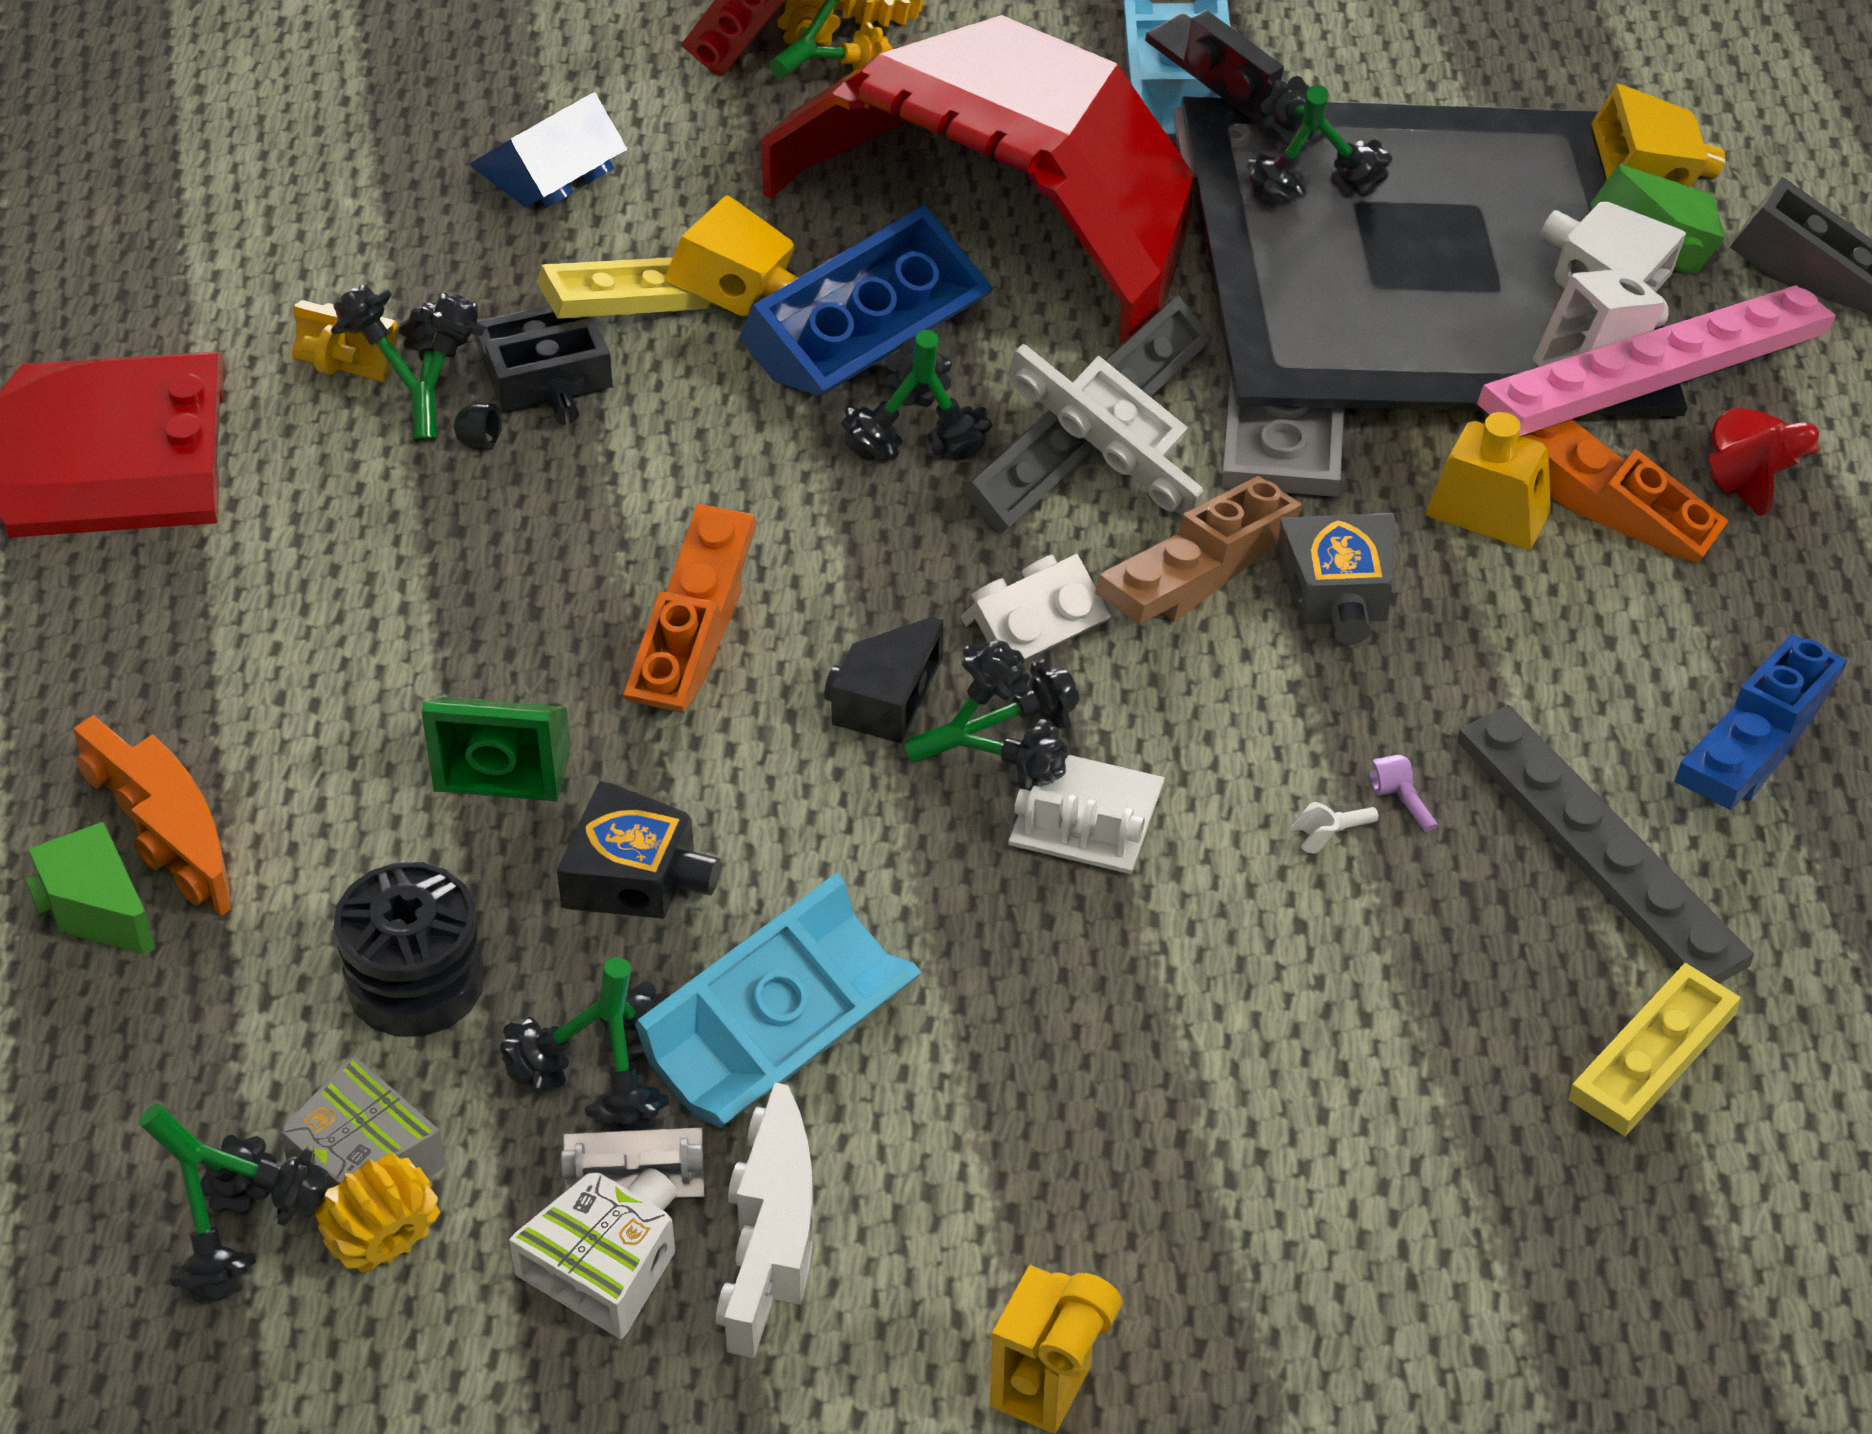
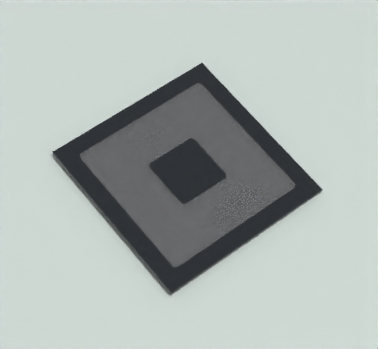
[1181,96,1688,416]

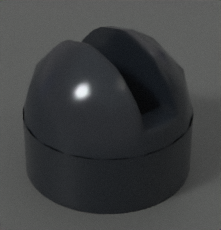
[453,403,502,450]

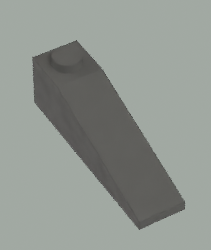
[1729,176,1872,315]

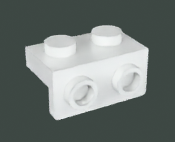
[960,554,1111,661]

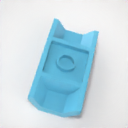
[1123,0,1230,142]
[635,873,922,1129]

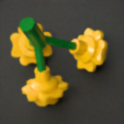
[769,0,893,78]

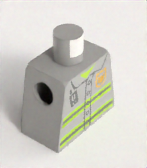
[270,1055,446,1220]

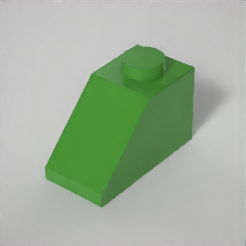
[1591,164,1725,273]
[25,822,155,954]

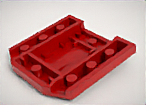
[0,351,225,538]

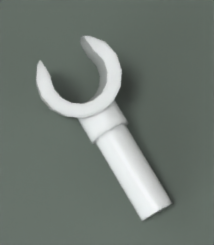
[1290,802,1378,854]

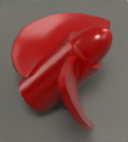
[1709,408,1821,516]

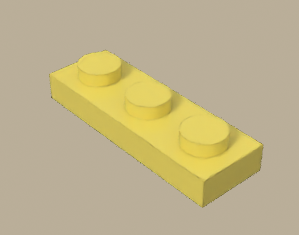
[537,257,711,318]
[1569,963,1741,1137]

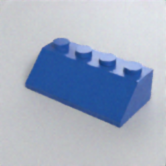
[739,204,993,397]

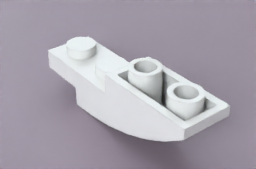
[716,1082,814,1358]

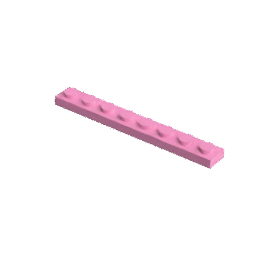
[1477,285,1836,436]

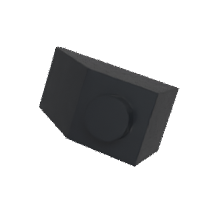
[824,616,943,744]

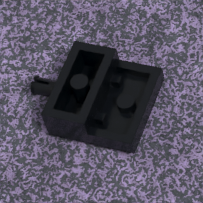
[474,305,613,425]

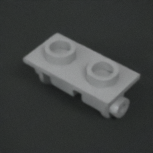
[562,1128,704,1199]

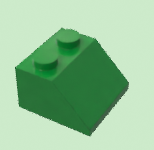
[421,697,571,802]

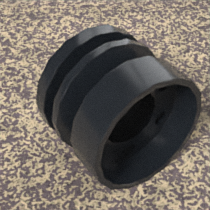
[333,862,484,1037]

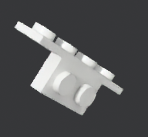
[1007,344,1204,515]

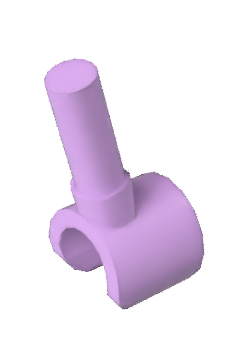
[1369,755,1438,833]

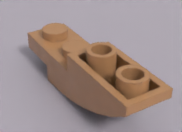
[1095,476,1302,625]

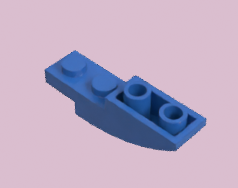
[1674,634,1847,810]

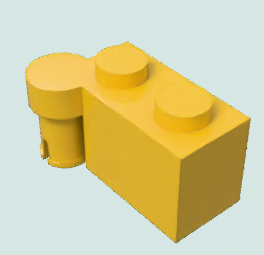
[990,1265,1123,1434]

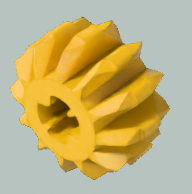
[315,1153,440,1273]

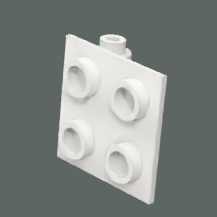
[1008,755,1165,874]

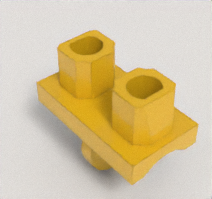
[292,300,398,382]

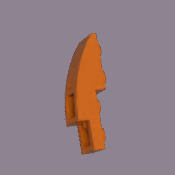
[1522,419,1729,563]
[623,503,757,713]
[73,715,231,916]

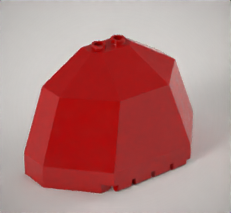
[761,15,1194,345]

